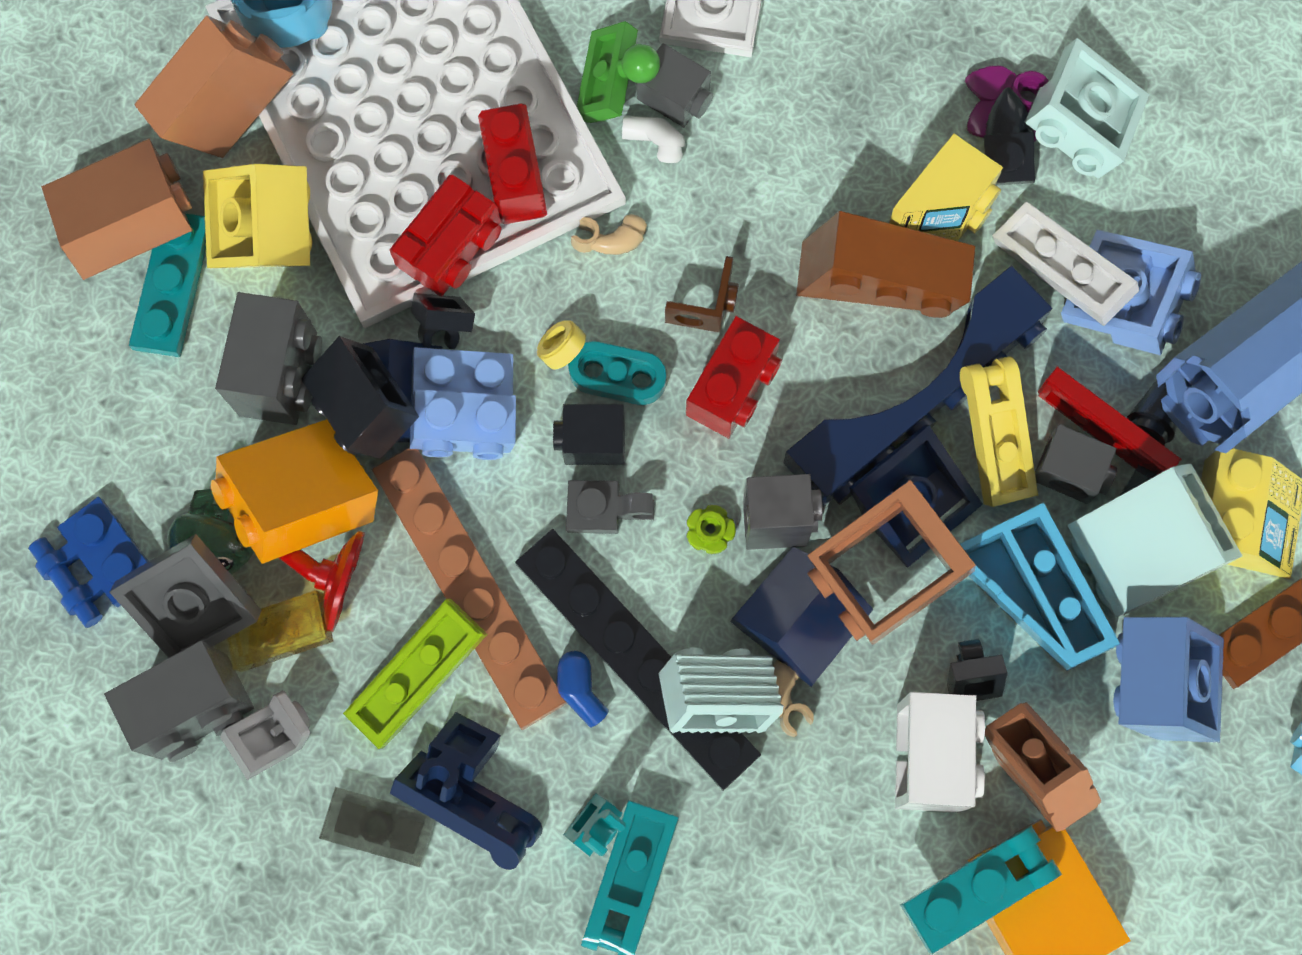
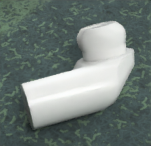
[622,115,686,163]

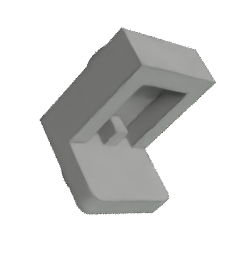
[220,690,310,780]

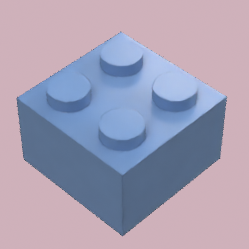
[1113,617,1224,743]

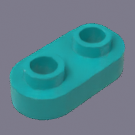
[568,341,666,405]

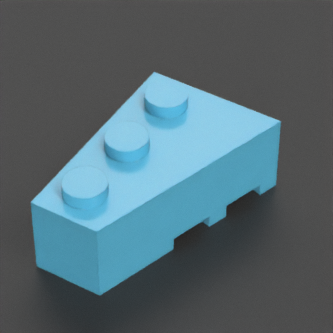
[960,502,1120,671]

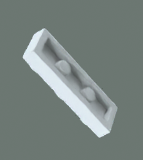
[992,201,1139,326]

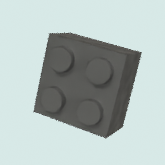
[215,292,322,425]
[104,640,254,762]

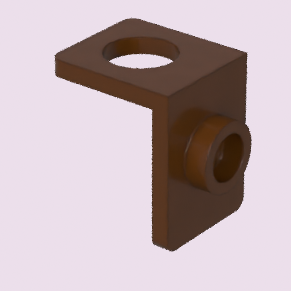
[665,256,739,333]

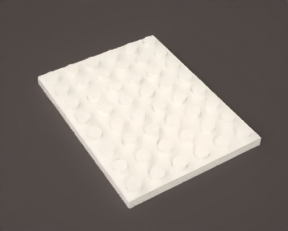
[205,0,626,329]

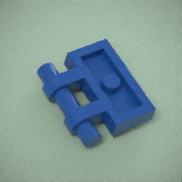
[28,496,149,628]

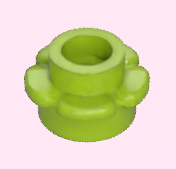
[686,505,736,554]

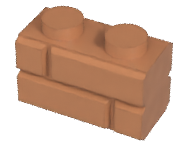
[985,702,1101,832]

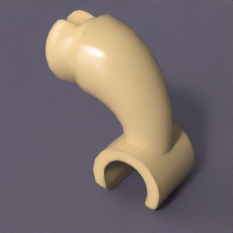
[571,214,647,255]
[772,660,814,737]

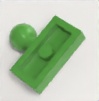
[576,21,660,123]

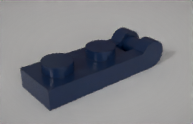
[390,750,543,870]

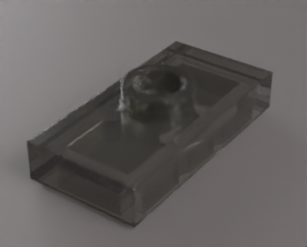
[319,787,436,868]

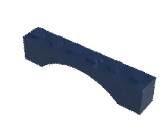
[783,265,1053,507]

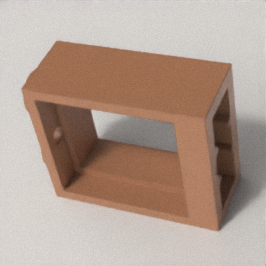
[807,480,976,645]

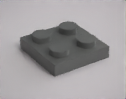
[109,534,262,658]

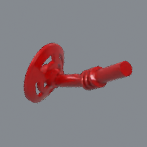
[279,531,365,632]

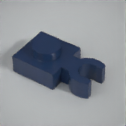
[416,712,501,803]

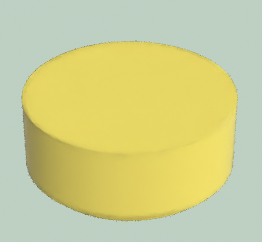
[537,320,586,369]

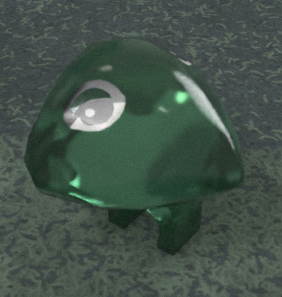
[167,489,254,575]

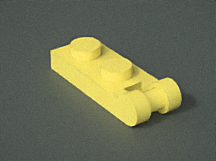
[960,356,1038,507]

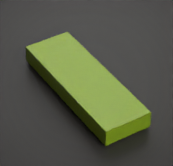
[343,599,488,750]

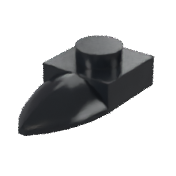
[984,87,1035,185]

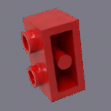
[686,316,783,439]

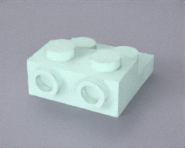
[1025,38,1149,179]

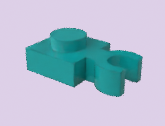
[563,793,626,857]

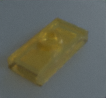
[227,590,334,672]

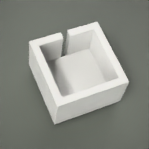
[895,692,985,813]

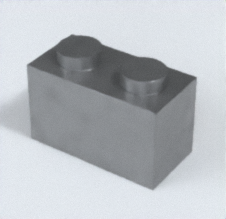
[743,474,822,550]

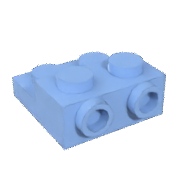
[1061,230,1201,355]
[410,347,516,460]

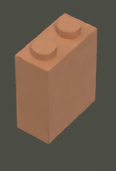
[134,15,294,158]
[41,138,192,280]

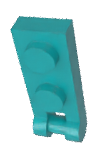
[581,800,679,955]
[900,825,1062,954]

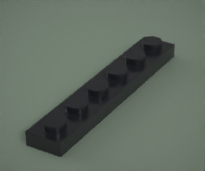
[515,529,762,791]

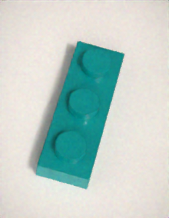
[128,213,206,357]

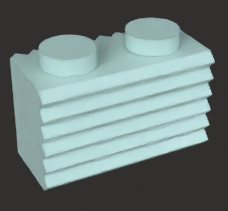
[659,647,784,733]

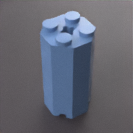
[1156,261,1302,454]

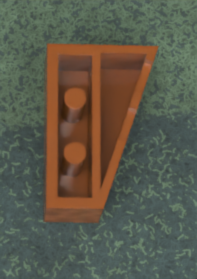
[796,211,975,318]

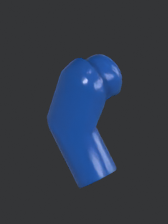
[557,651,609,728]

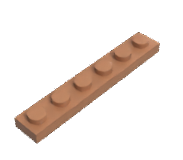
[371,448,567,730]

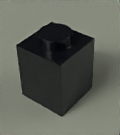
[553,404,625,465]

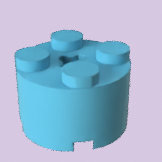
[231,0,333,48]

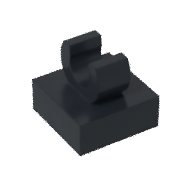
[411,293,475,349]
[947,639,1008,701]

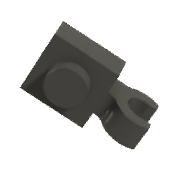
[566,480,654,534]

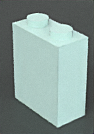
[1067,463,1242,617]

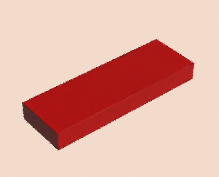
[1038,366,1182,475]

